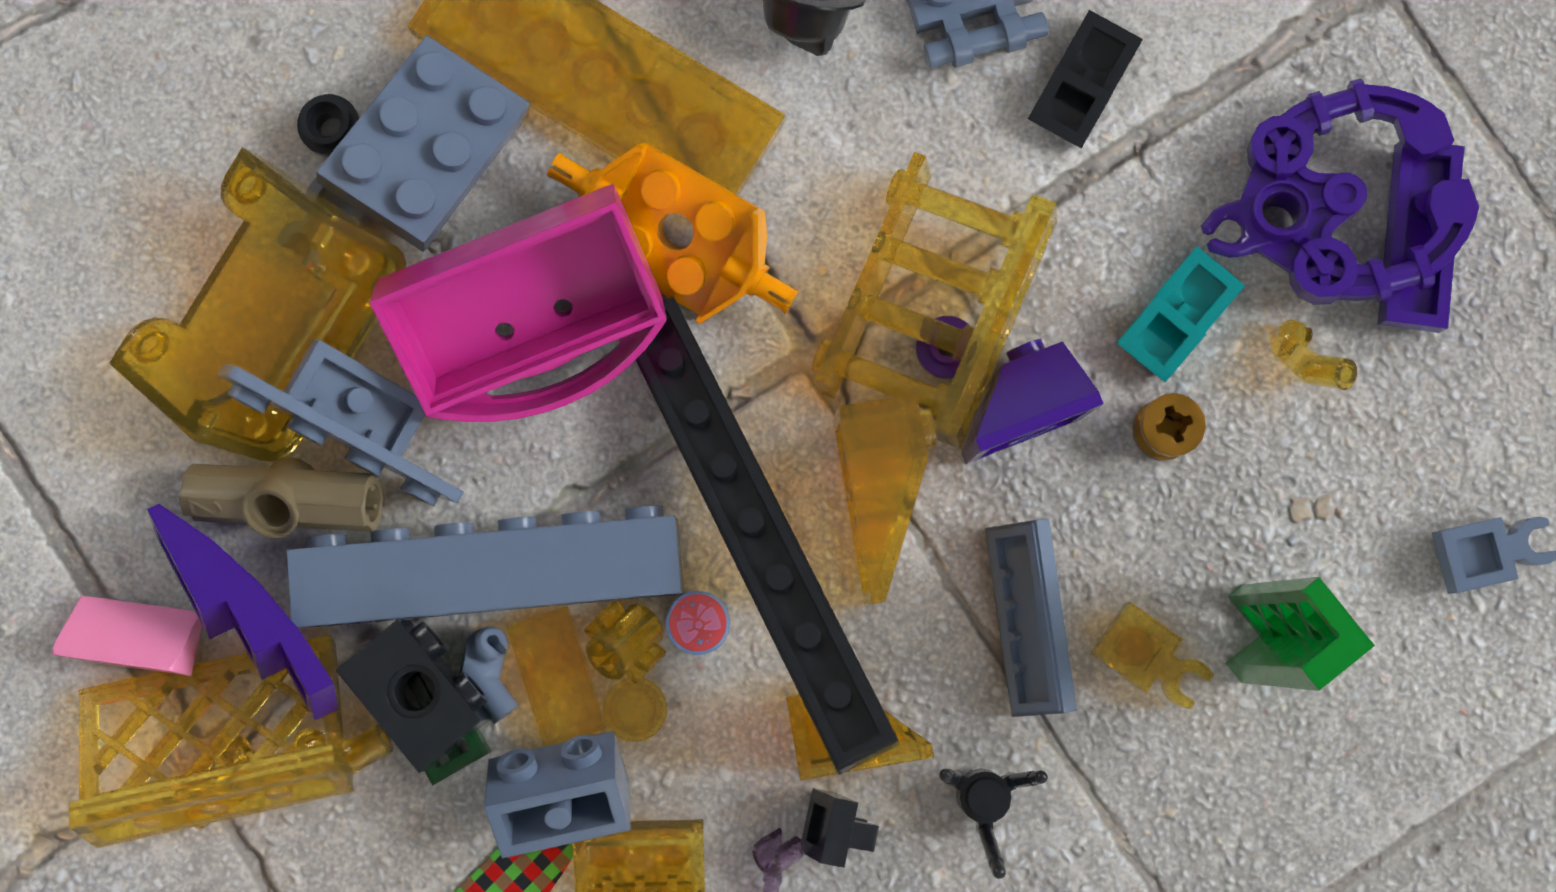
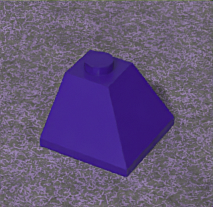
[961,339,1104,464]

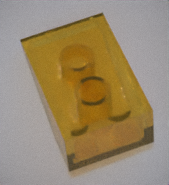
[833,393,936,606]

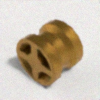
[1132,393,1206,461]

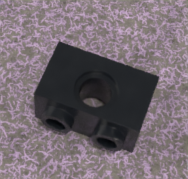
[335,619,491,773]

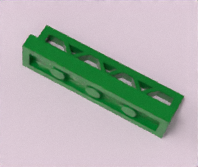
[1226,577,1375,691]

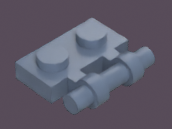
[907,0,1048,68]

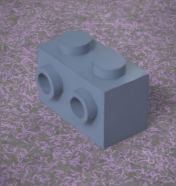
[484,731,631,858]

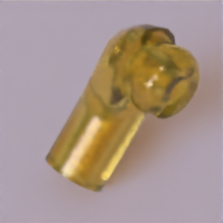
[1271,320,1357,390]

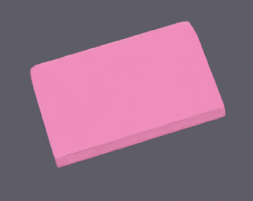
[52,595,202,676]

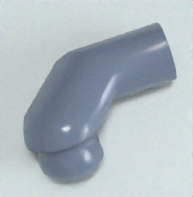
[460,626,519,725]

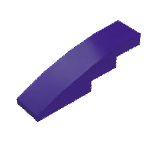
[147,504,339,721]

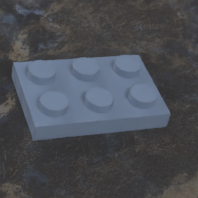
[316,35,531,252]

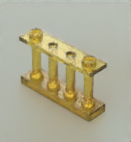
[812,152,1057,449]

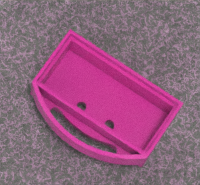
[369,183,667,422]

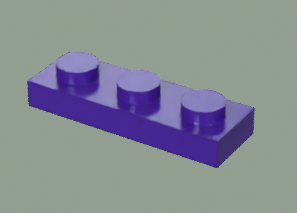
[1377,141,1465,333]

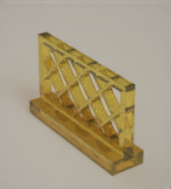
[69,635,354,848]

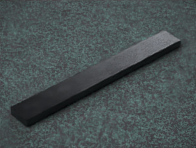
[636,296,900,775]

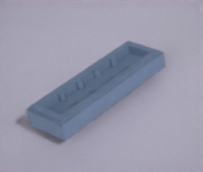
[985,519,1077,717]

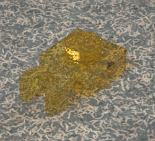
[1090,602,1214,709]

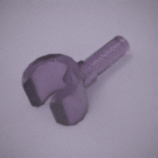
[752,828,804,892]

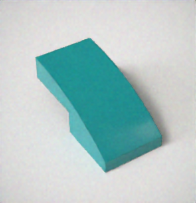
[1116,246,1246,382]

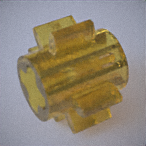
[584,600,666,684]

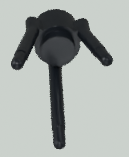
[939,768,1048,879]

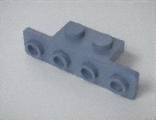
[217,340,464,507]

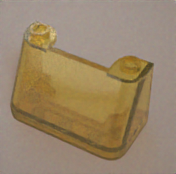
[109,147,406,462]

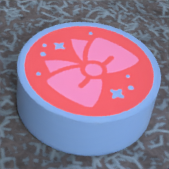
[666,591,730,655]

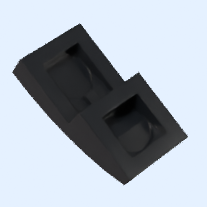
[1028,10,1143,149]

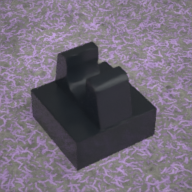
[799,788,879,868]

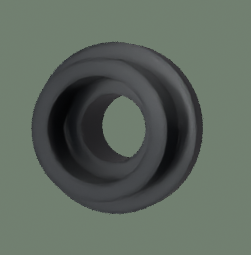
[297,94,360,157]

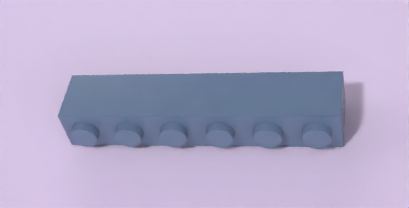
[287,505,684,628]

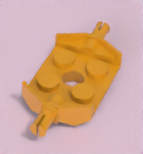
[547,142,799,324]

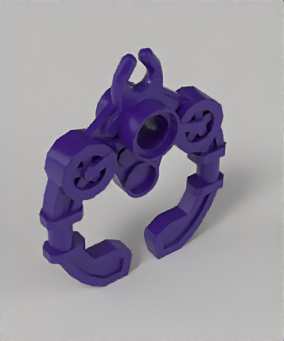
[1200,78,1479,305]

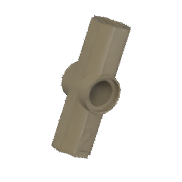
[178,457,385,539]

